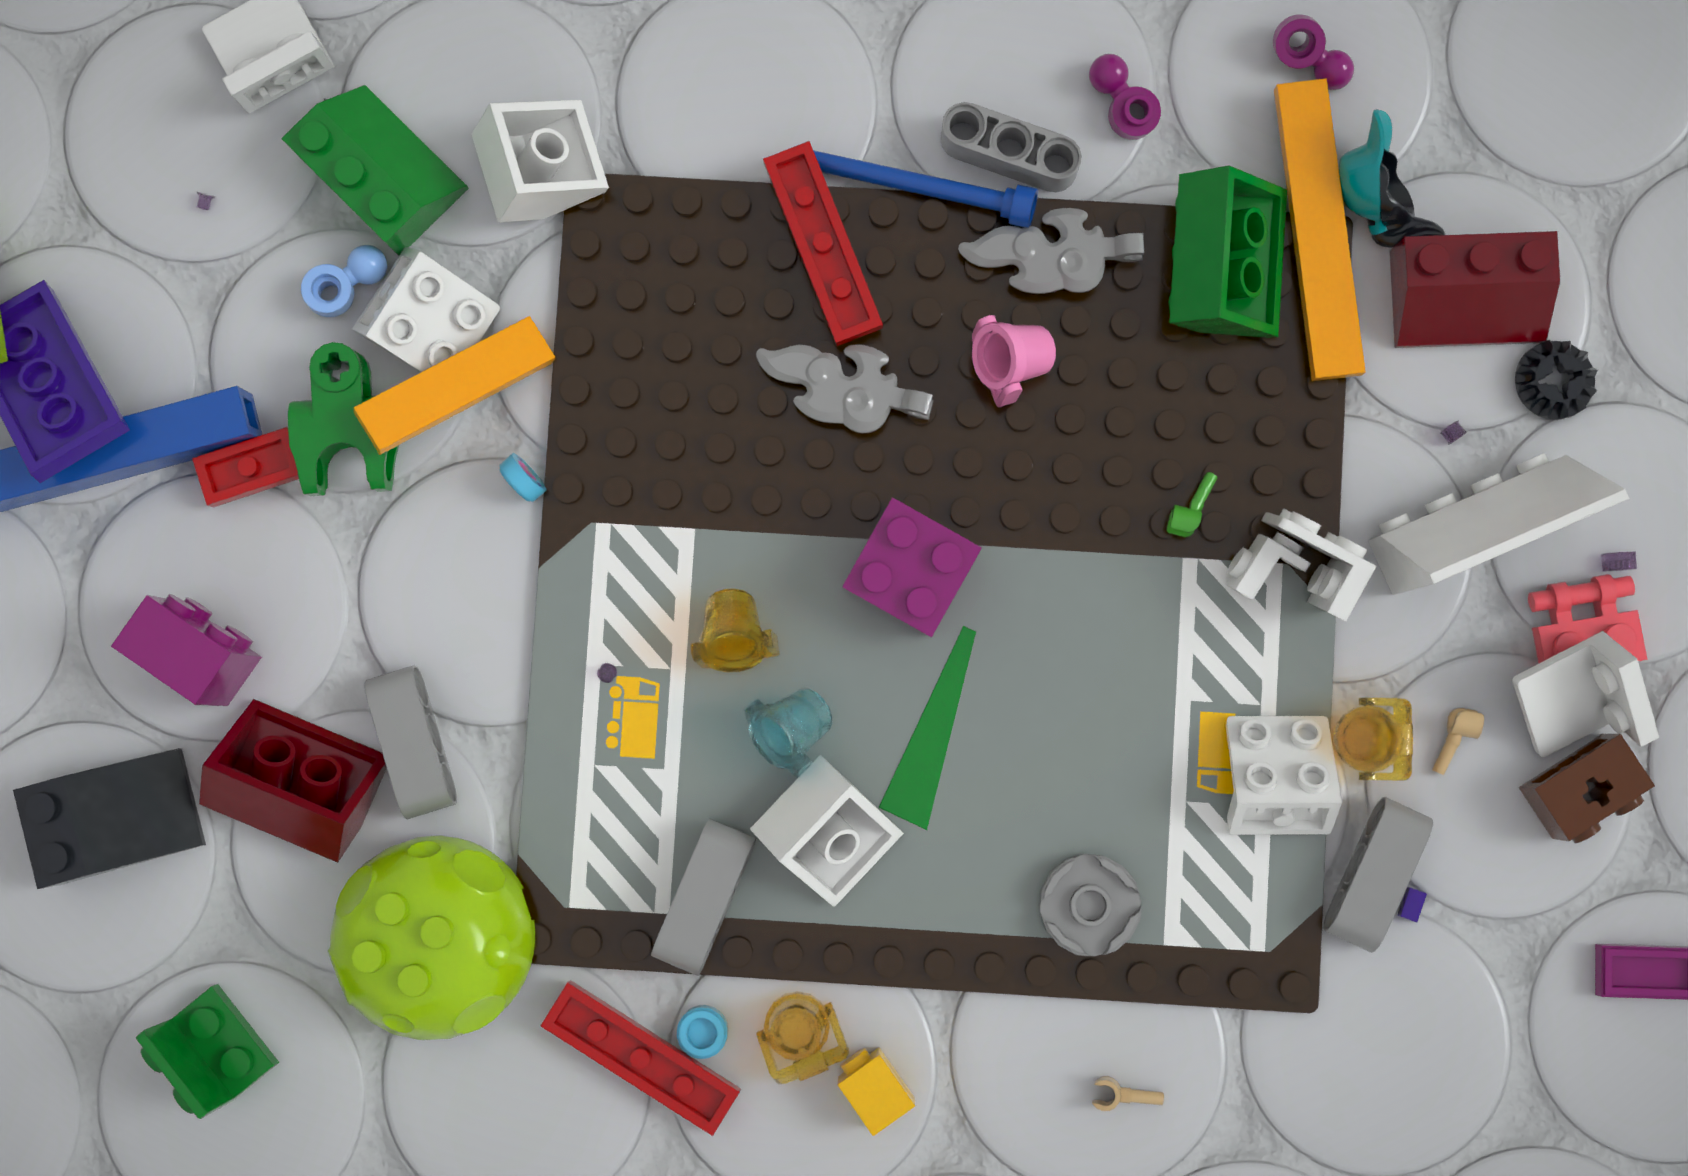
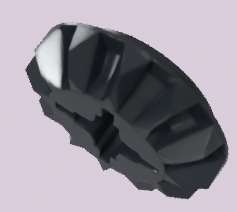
[1515,340,1598,420]

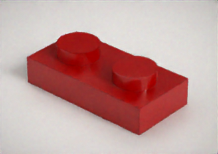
[192,427,299,508]

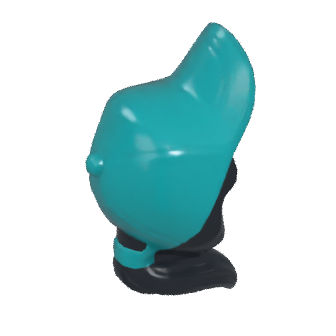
[1339,109,1445,248]

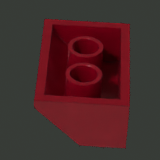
[1389,231,1560,348]
[199,699,387,863]

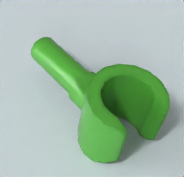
[1166,472,1218,537]

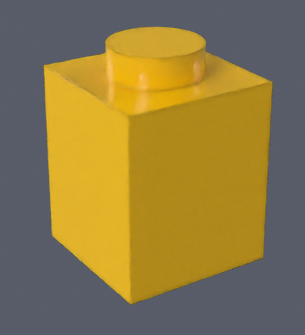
[837,1047,915,1136]

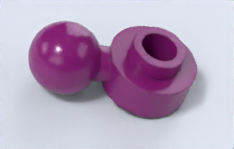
[1273,14,1354,90]
[1089,54,1161,140]

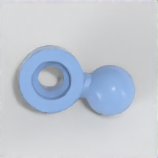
[301,245,387,317]

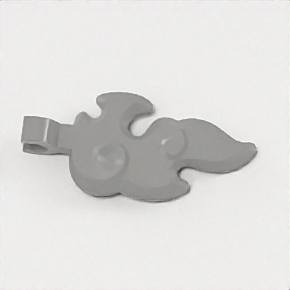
[958,208,1144,294]
[756,345,934,433]

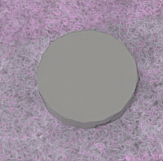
[1039,854,1141,956]

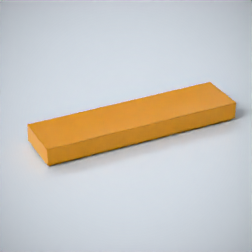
[354,316,555,455]

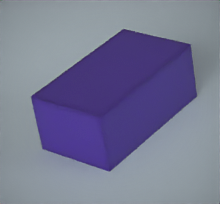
[1397,887,1427,922]

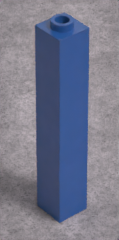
[0,386,263,512]

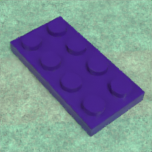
[0,280,130,483]

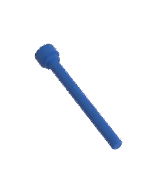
[813,150,1038,228]

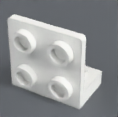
[202,0,335,114]
[352,247,500,372]
[1261,509,1377,621]
[1512,631,1659,757]
[1225,716,1342,835]

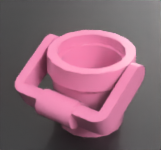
[972,315,1056,407]

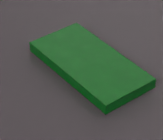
[879,626,976,830]

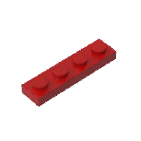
[763,141,883,347]
[540,980,741,1136]

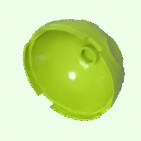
[328,835,535,1040]

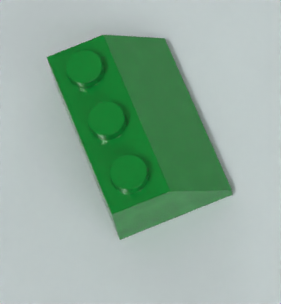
[281,85,469,256]
[1169,165,1287,338]

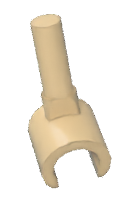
[1432,708,1484,775]
[1092,1076,1164,1111]

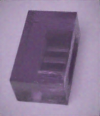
[1601,551,1637,572]

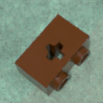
[1519,734,1655,843]

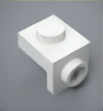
[1226,532,1311,600]

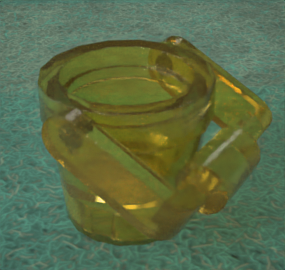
[691,588,780,672]
[1331,698,1413,781]
[756,991,849,1084]

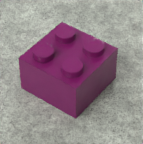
[842,497,982,638]
[111,594,262,706]

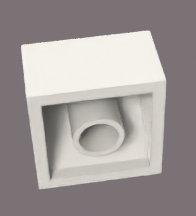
[471,100,609,222]
[750,755,904,907]

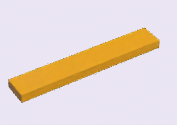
[1274,78,1366,381]

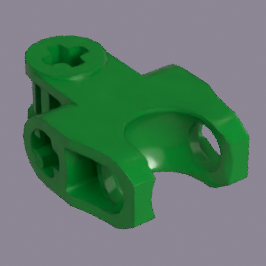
[288,342,399,496]

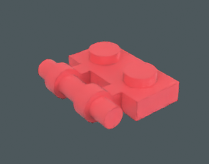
[1528,574,1648,663]

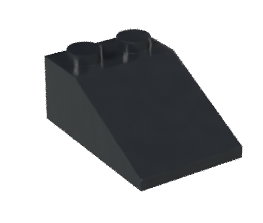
[13,748,206,889]

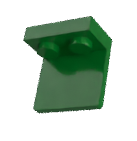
[136,984,280,1119]

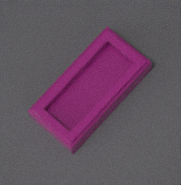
[1595,944,1688,1000]

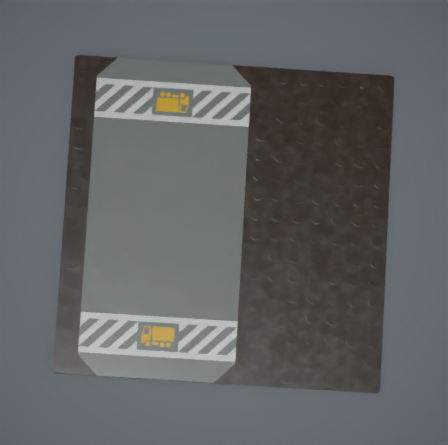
[516,174,1353,1013]

